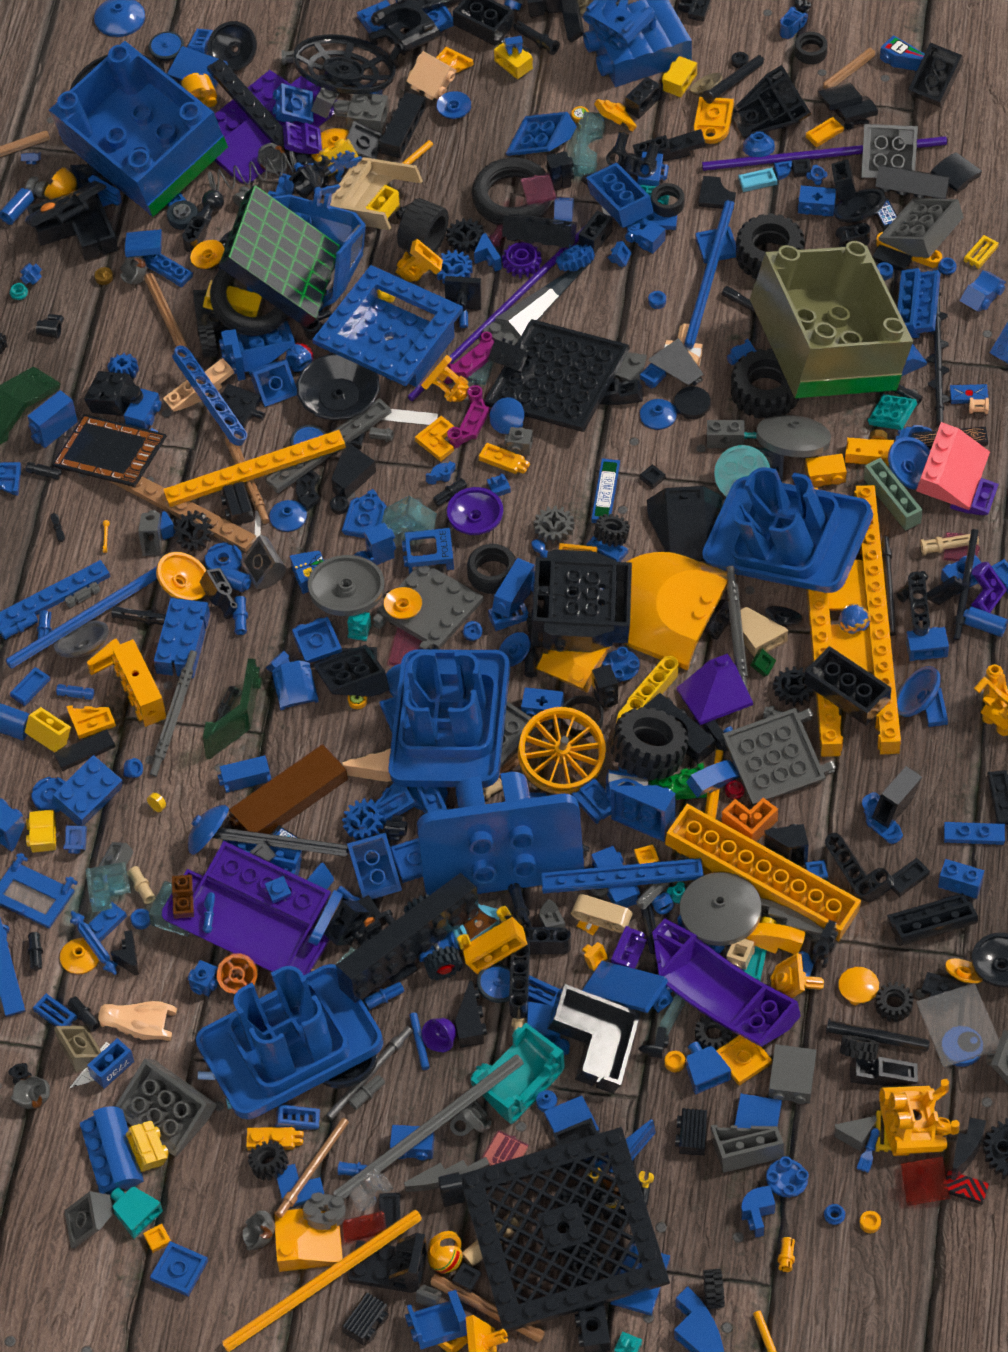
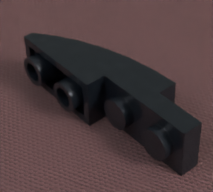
[633,129,706,161]

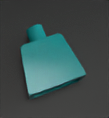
[110,1187,163,1239]

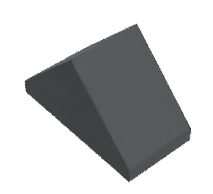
[834,1116,877,1152]

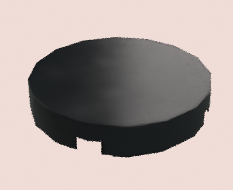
[674,386,711,419]

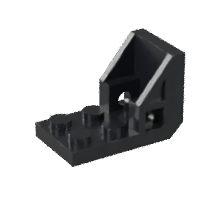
[348,1233,427,1293]

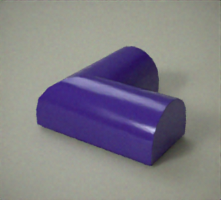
[971,562,1007,613]

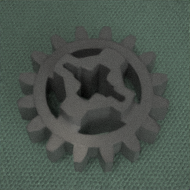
[534,506,575,544]

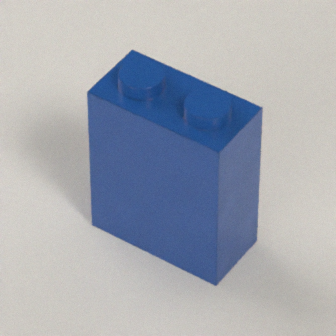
[28,390,78,448]

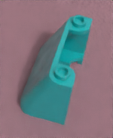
[470,1023,565,1124]

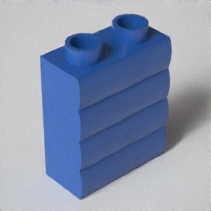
[583,0,692,87]

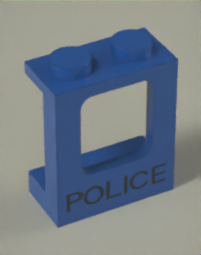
[402,528,454,574]

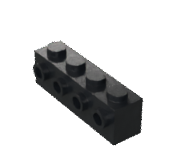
[379,92,426,159]
[875,165,951,199]

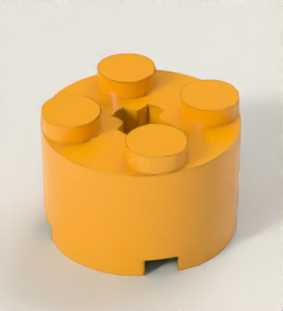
[181,73,217,108]

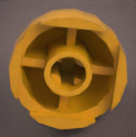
[44,167,77,200]

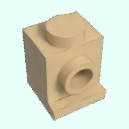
[726,939,755,970]

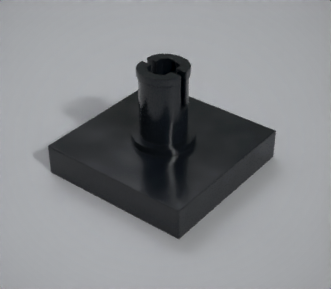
[444,276,482,311]

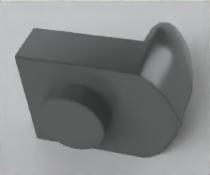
[539,899,565,928]

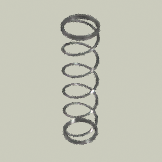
[208,151,297,191]

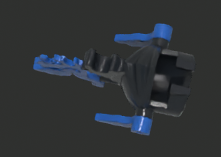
[289,150,362,200]

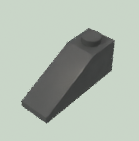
[311,79,344,119]

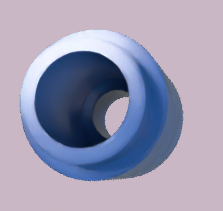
[223,569,251,592]

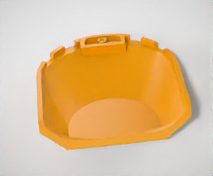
[602,552,736,671]

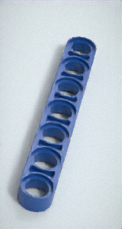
[172,346,247,446]

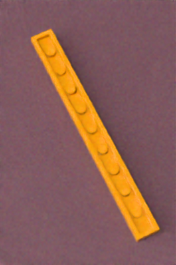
[163,430,346,507]

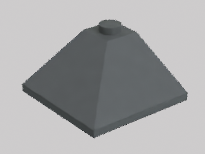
[861,124,918,178]

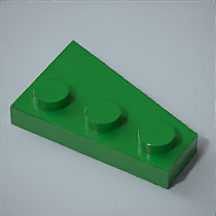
[648,763,707,800]

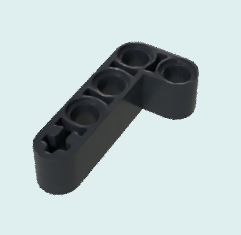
[825,833,894,902]

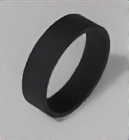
[561,695,604,738]

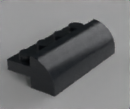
[887,893,978,946]

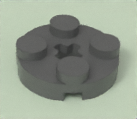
[303,1192,346,1230]

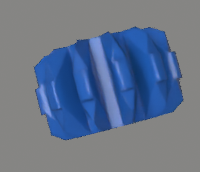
[107,352,139,378]

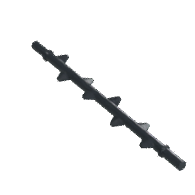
[927,284,950,426]

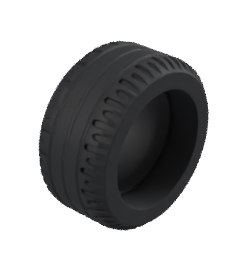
[467,543,516,594]

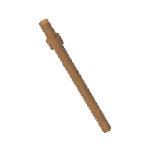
[275,1118,349,1218]

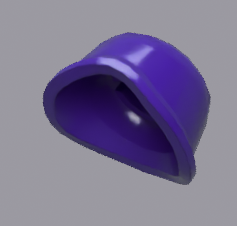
[421,1018,456,1052]

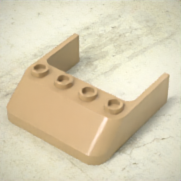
[330,157,423,230]

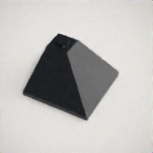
[313,644,390,697]

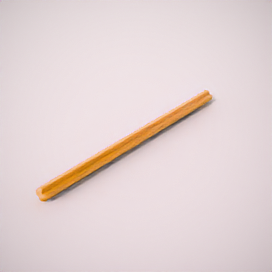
[222,1210,422,1352]

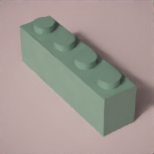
[864,458,922,531]

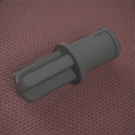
[348,1075,385,1110]

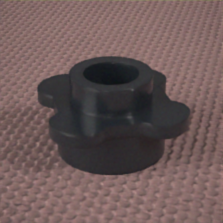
[8,1063,32,1085]

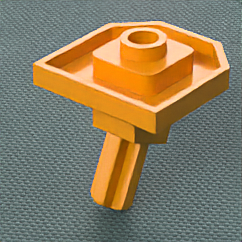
[770,953,824,998]

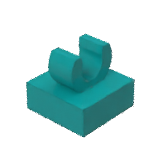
[614,1331,643,1352]

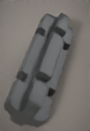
[64,582,100,608]

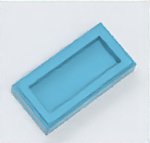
[738,168,777,192]

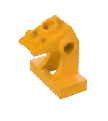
[396,239,443,282]
[421,355,469,402]

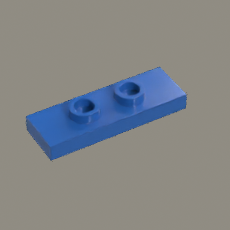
[944,822,1005,845]

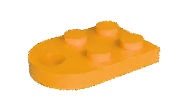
[694,97,734,144]

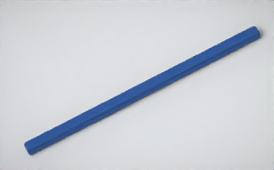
[684,200,734,349]
[6,566,157,668]

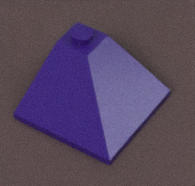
[676,654,753,725]

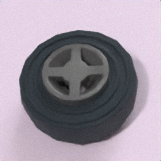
[167,200,198,230]

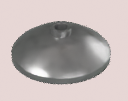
[54,621,109,658]

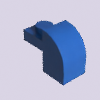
[741,1185,775,1238]

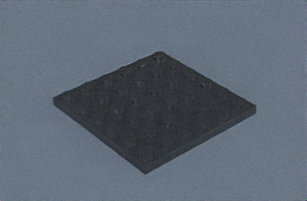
[484,319,630,432]

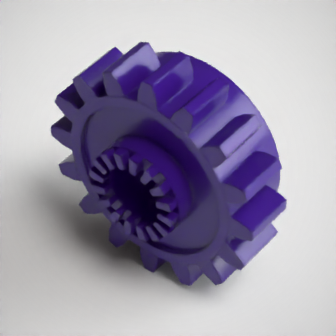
[502,242,542,278]

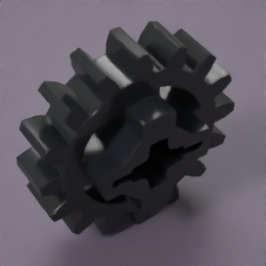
[446,218,485,253]
[173,510,214,552]
[773,666,814,707]

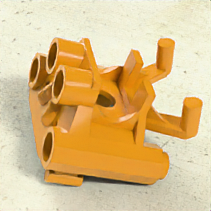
[974,664,1008,736]
[879,1079,959,1156]

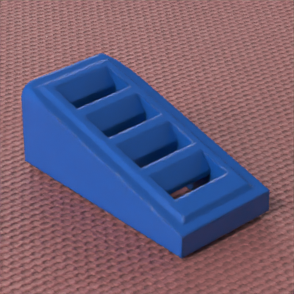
[187,28,213,54]
[488,602,529,631]
[275,1105,320,1130]

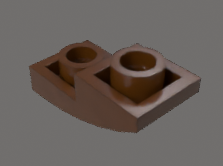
[172,875,194,918]

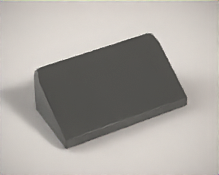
[94,842,134,882]

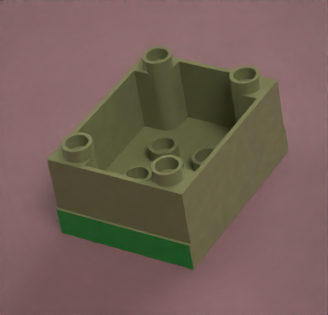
[750,241,913,398]

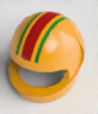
[427,1231,462,1274]

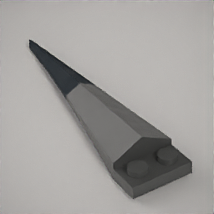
[482,260,593,346]

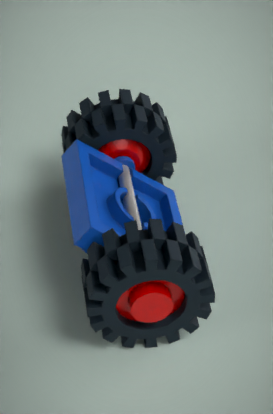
[404,894,463,980]

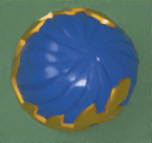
[838,604,871,634]

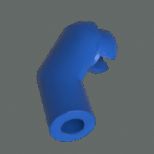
[459,310,468,328]

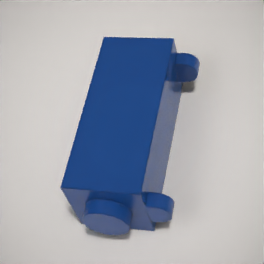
[217,755,272,793]

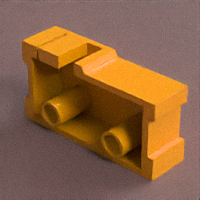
[845,437,894,467]

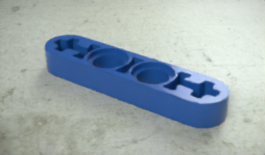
[308,890,343,946]

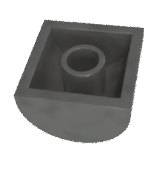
[240,535,286,589]

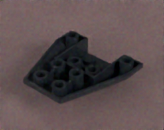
[647,486,722,561]

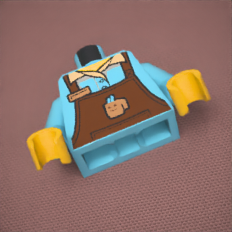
[453,904,511,950]

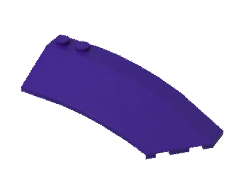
[652,919,801,1047]

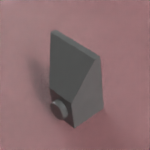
[64,1191,113,1249]

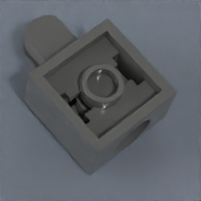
[333,93,389,134]

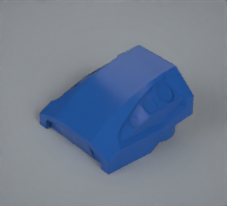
[272,660,318,710]

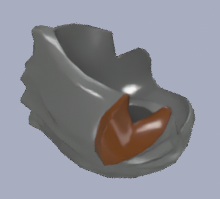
[257,143,287,174]
[119,256,147,285]
[11,1076,50,1109]
[243,1210,275,1251]

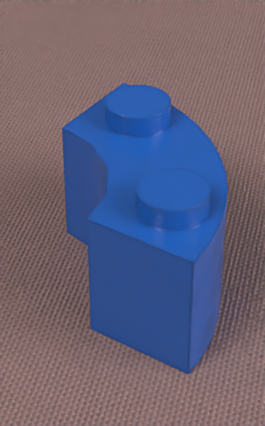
[960,270,1006,311]

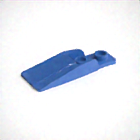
[588,1119,656,1181]

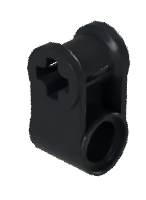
[835,223,870,247]

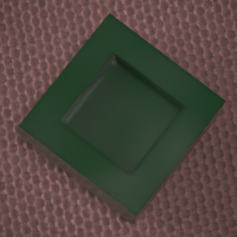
[750,649,776,677]

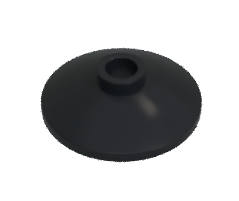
[764,606,802,627]

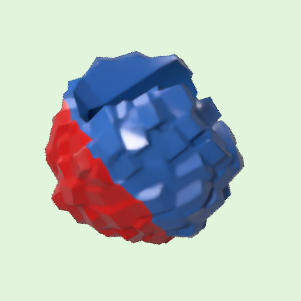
[285,343,314,372]

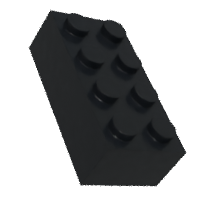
[804,646,892,726]

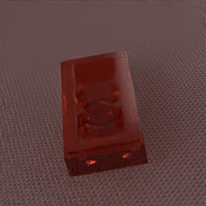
[343,1211,386,1243]

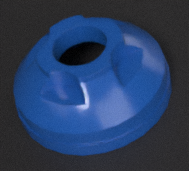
[743,132,775,157]

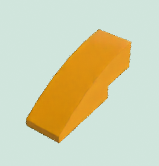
[745,923,806,954]

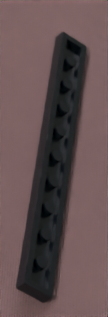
[207,59,314,166]

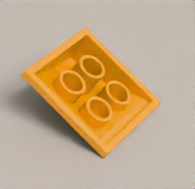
[536,646,611,693]
[274,1208,343,1272]

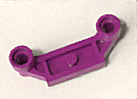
[443,331,494,384]
[447,385,489,448]

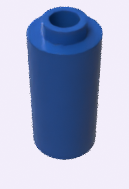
[0,188,34,225]
[963,607,1008,637]

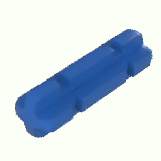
[56,684,94,700]

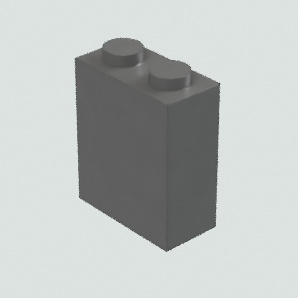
[769,1044,817,1104]

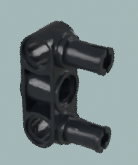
[606,131,660,177]

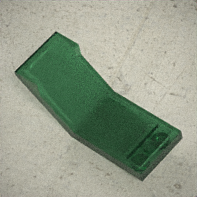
[0,366,61,444]
[203,658,262,759]

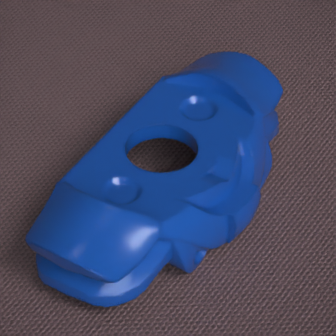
[862,792,903,844]

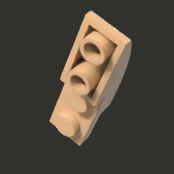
[163,358,235,412]

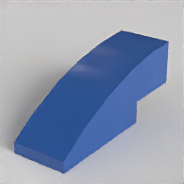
[686,760,739,798]

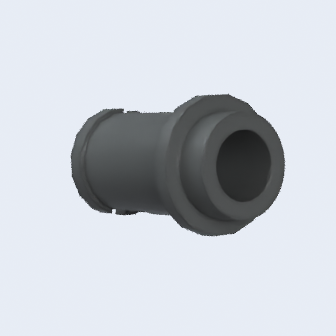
[369,427,394,442]

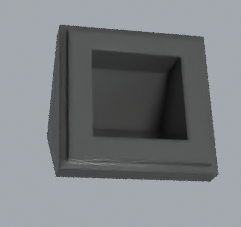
[416,1284,443,1307]

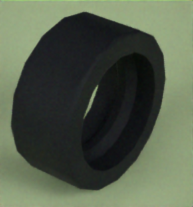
[795,32,828,64]
[651,183,684,217]

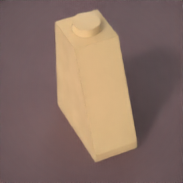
[730,607,788,657]

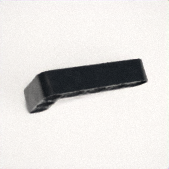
[509,927,571,1019]

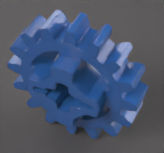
[556,245,595,272]
[435,250,473,284]
[342,798,386,841]

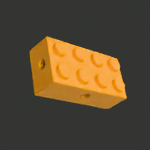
[111,639,166,727]

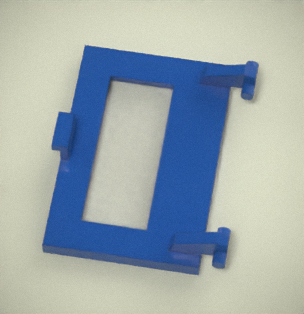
[0,853,78,929]

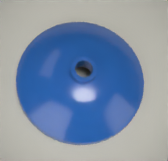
[94,0,145,37]
[888,437,931,490]
[896,666,940,717]
[188,805,229,855]

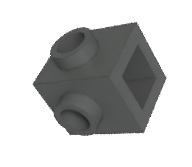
[504,427,533,456]

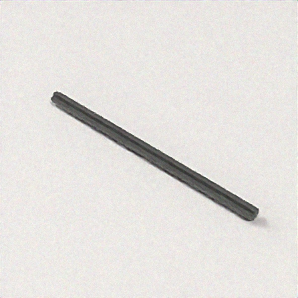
[333,1054,524,1200]

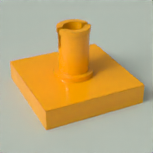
[466,1315,508,1352]

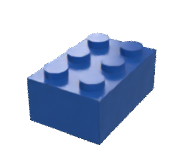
[52,755,122,826]

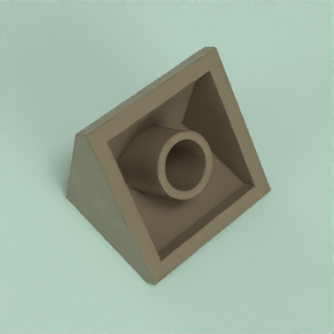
[54,1026,101,1073]

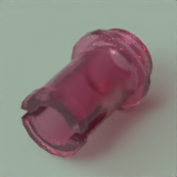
[488,225,503,247]

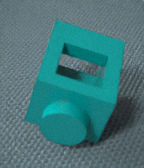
[347,612,371,641]

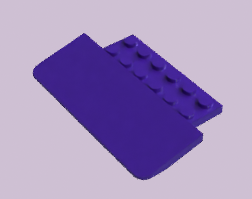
[214,70,337,184]
[162,841,331,975]

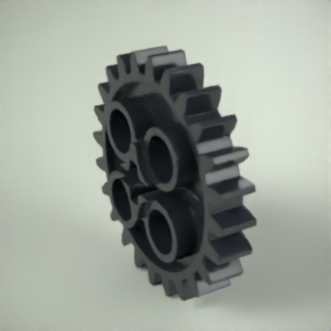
[983,1118,1008,1180]

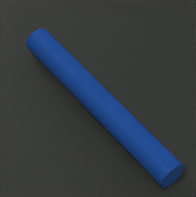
[409,1013,430,1070]

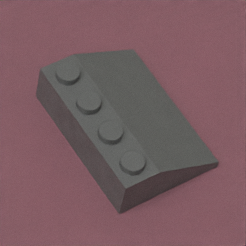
[878,198,964,258]
[115,1058,217,1157]

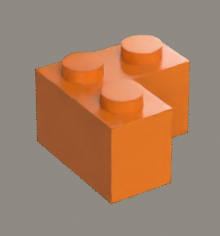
[721,798,778,842]

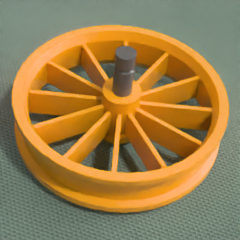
[518,707,606,794]

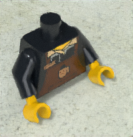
[589,1167,654,1229]

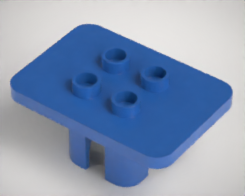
[702,467,873,593]
[388,649,510,788]
[417,772,584,896]
[196,964,383,1119]

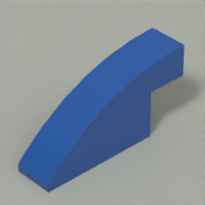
[674,1286,724,1352]

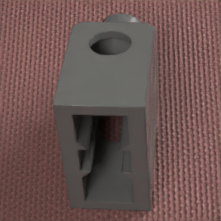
[139,510,162,556]

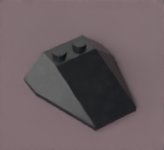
[732,65,812,138]

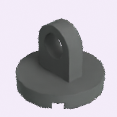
[450,1100,491,1136]

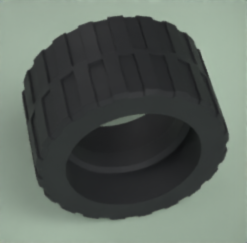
[397,198,449,253]

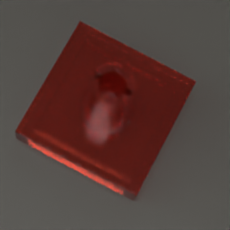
[901,1157,950,1206]

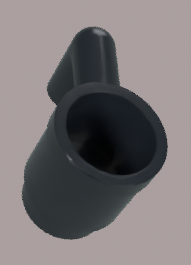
[36,314,64,338]

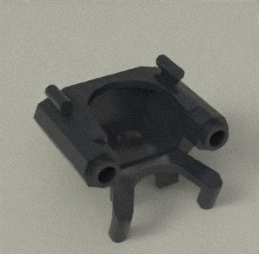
[368,0,440,68]

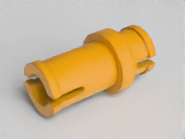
[778,1237,795,1272]

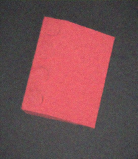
[916,422,990,510]

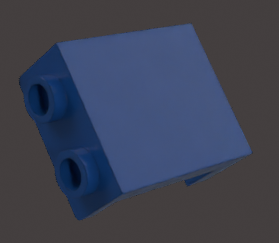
[405,1290,467,1349]

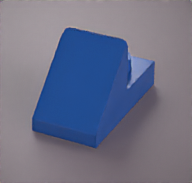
[474,233,502,272]

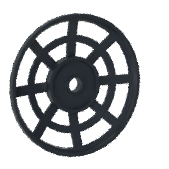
[293,34,396,94]

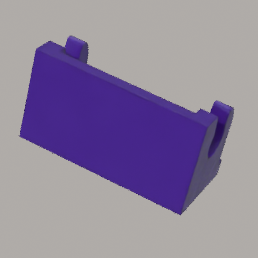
[611,926,647,969]

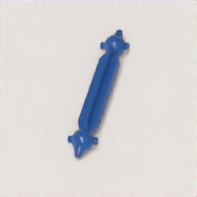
[70,911,118,975]

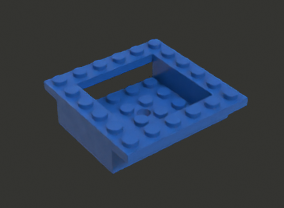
[312,265,463,387]

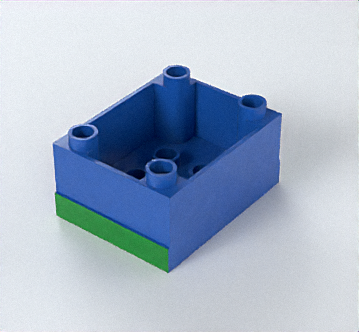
[49,41,228,217]

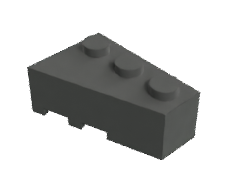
[711,1125,784,1173]

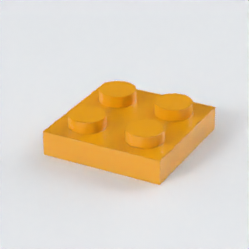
[716,1035,772,1086]

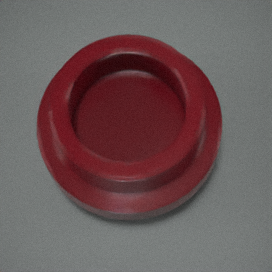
[725,781,745,800]

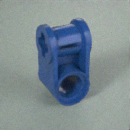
[779,7,808,39]

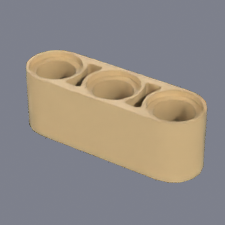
[571,894,633,933]

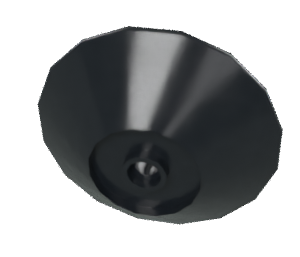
[297,354,380,420]

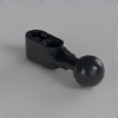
[182,190,224,252]

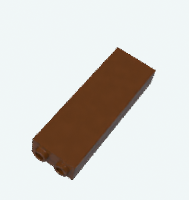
[229,744,348,834]

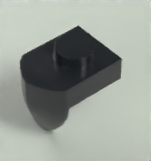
[638,1027,669,1059]

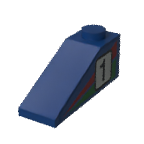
[880,35,925,71]

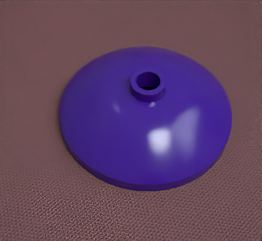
[447,487,503,535]

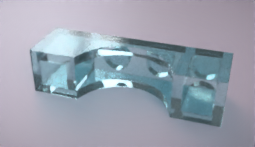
[572,112,605,177]

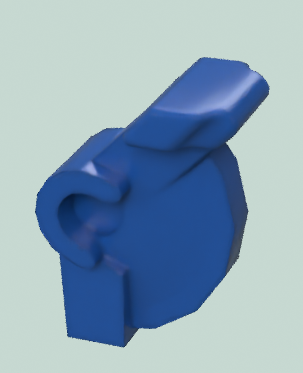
[426,461,456,485]

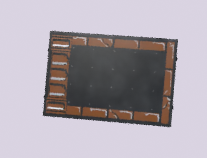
[52,414,167,487]

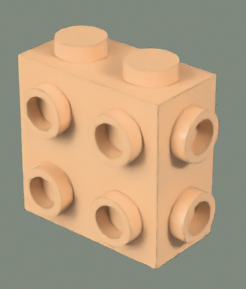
[406,51,457,101]

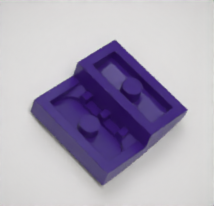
[283,121,322,154]
[950,478,998,515]

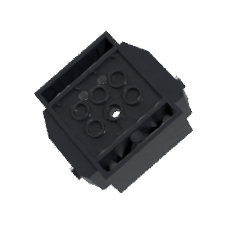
[531,549,632,654]

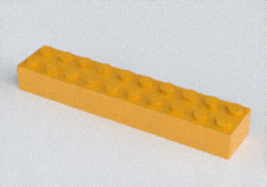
[665,804,861,942]

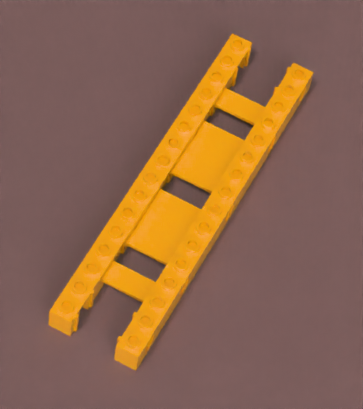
[806,485,901,757]

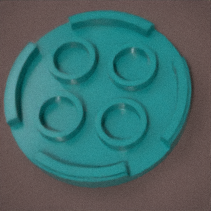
[714,445,770,497]

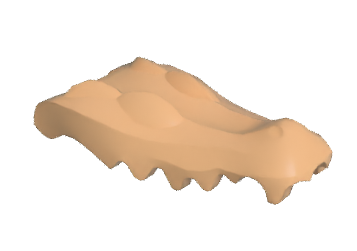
[98,1001,177,1041]

